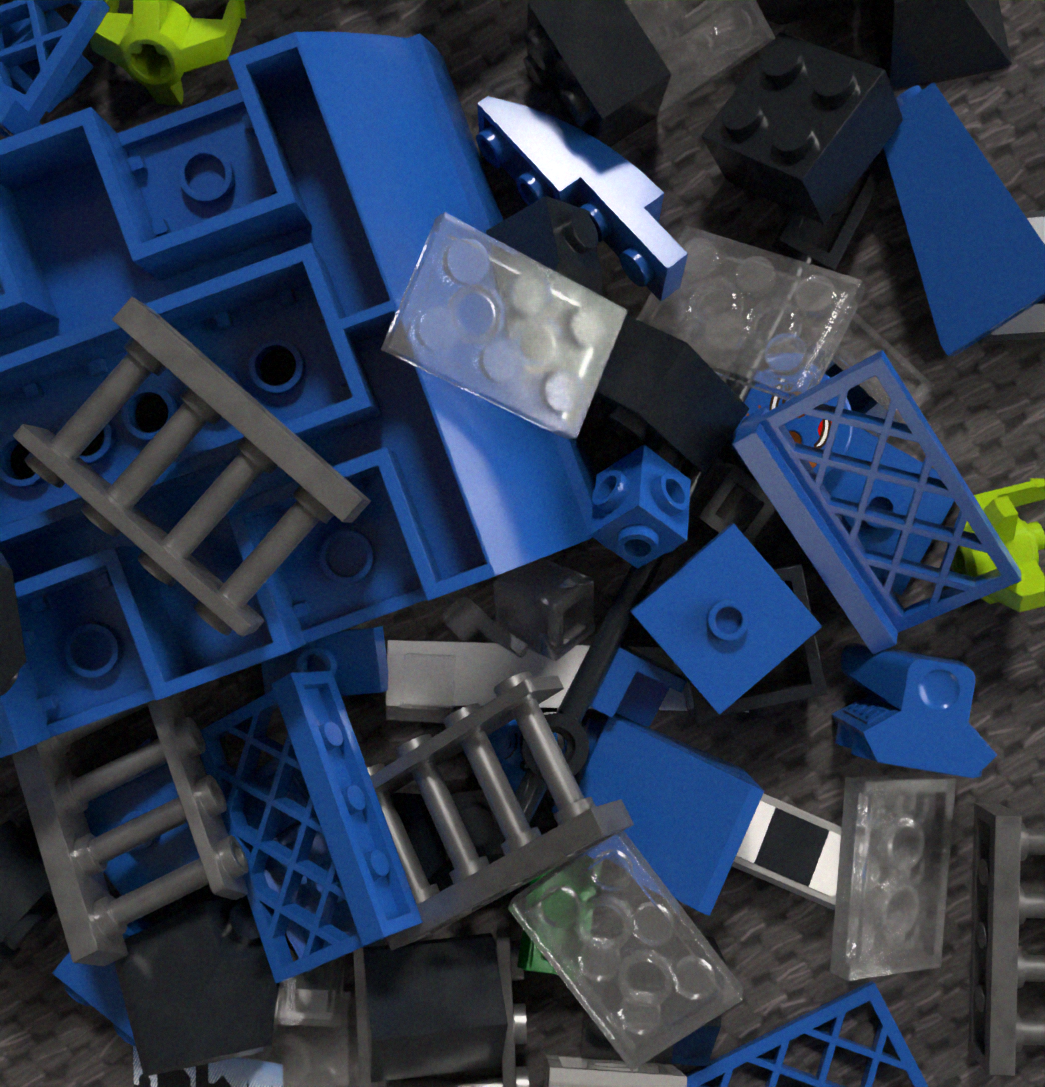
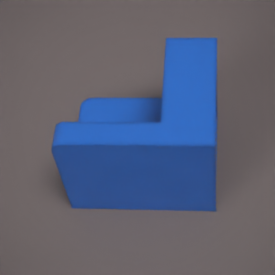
[589,644,687,727]

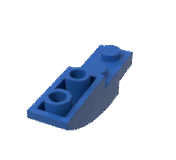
[476,96,688,302]

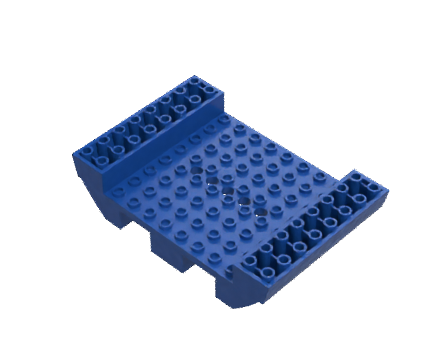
[0,32,597,758]

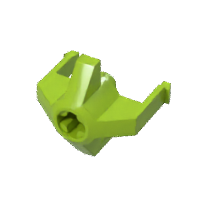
[90,0,247,105]
[951,478,1045,612]

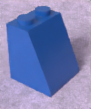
[550,713,764,916]

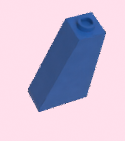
[883,82,1045,356]

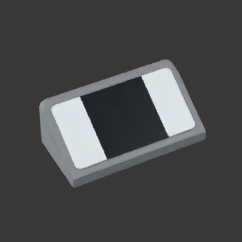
[732,793,861,910]

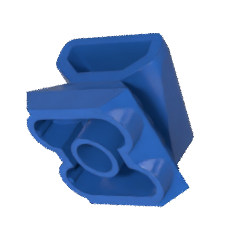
[831,643,997,779]

